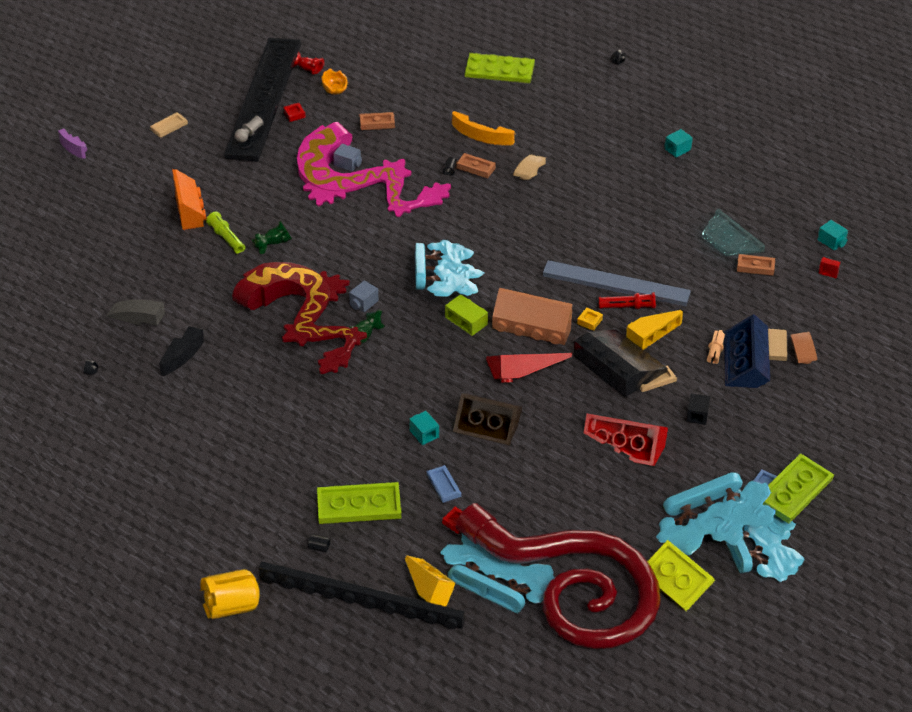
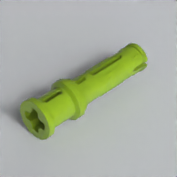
[206,212,245,254]

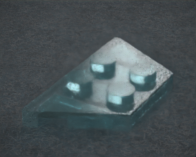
[702,209,765,256]

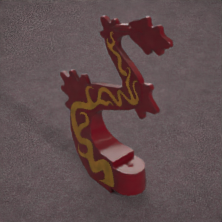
[232,262,367,374]

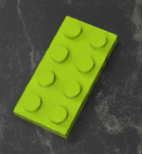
[465,53,535,83]
[763,453,834,524]
[317,482,401,524]

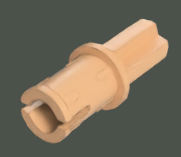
[707,330,725,364]

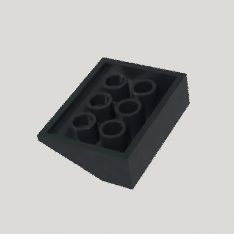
[574,329,668,397]

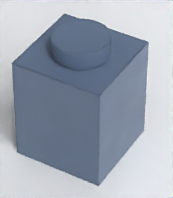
[334,144,362,172]
[349,281,379,312]

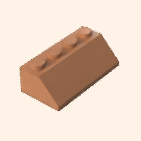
[492,288,572,345]

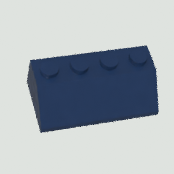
[724,314,770,388]

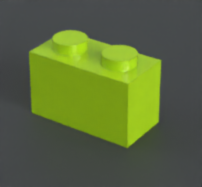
[445,294,488,336]

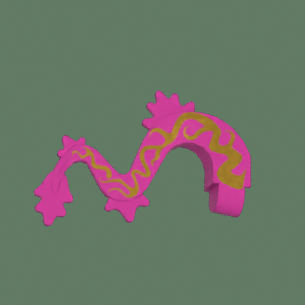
[297,122,451,217]

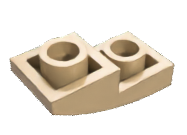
[514,155,546,180]

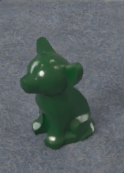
[252,221,292,254]
[348,310,385,346]

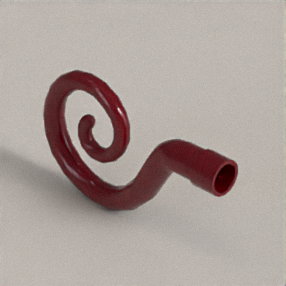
[456,503,661,649]

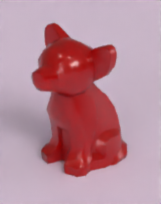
[293,52,324,74]

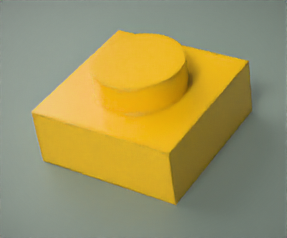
[577,307,603,331]

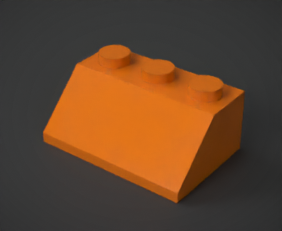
[172,169,206,230]

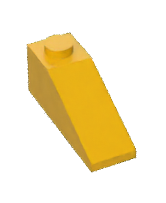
[626,310,683,350]
[405,555,455,607]

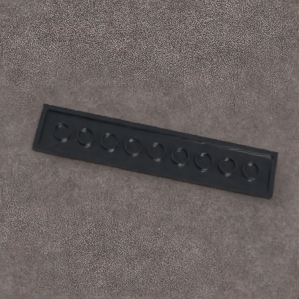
[224,38,301,161]

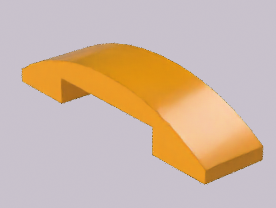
[452,111,515,145]

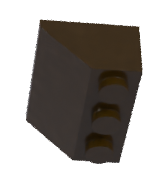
[453,393,523,445]

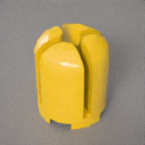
[200,569,259,619]

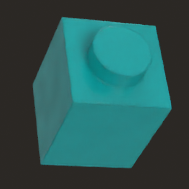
[665,129,693,157]
[818,220,848,250]
[409,411,439,445]

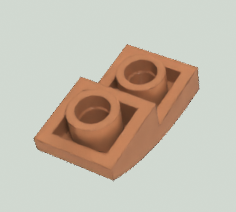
[791,332,817,364]

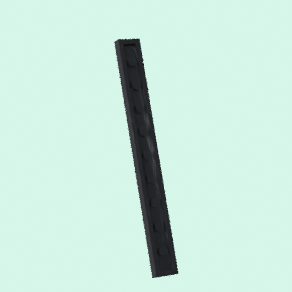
[259,561,465,629]

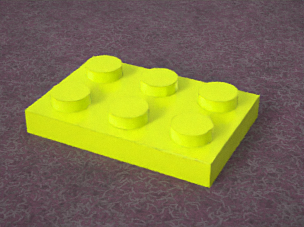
[648,540,715,611]

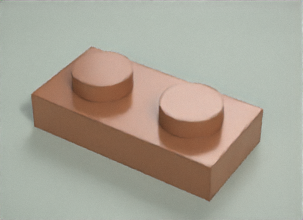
[360,112,395,130]
[457,153,496,178]
[737,254,775,276]

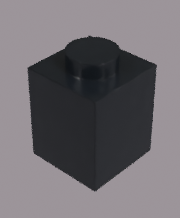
[687,393,710,425]

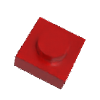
[283,103,306,122]
[819,257,840,279]
[442,507,463,534]

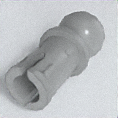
[235,116,263,142]

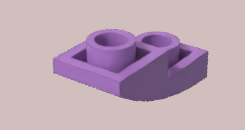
[58,129,87,159]

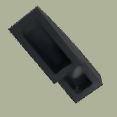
[159,326,204,376]

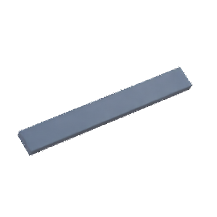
[543,260,691,306]

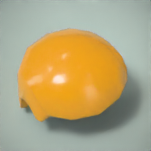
[322,69,348,94]

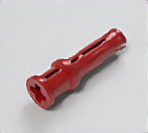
[599,292,656,310]

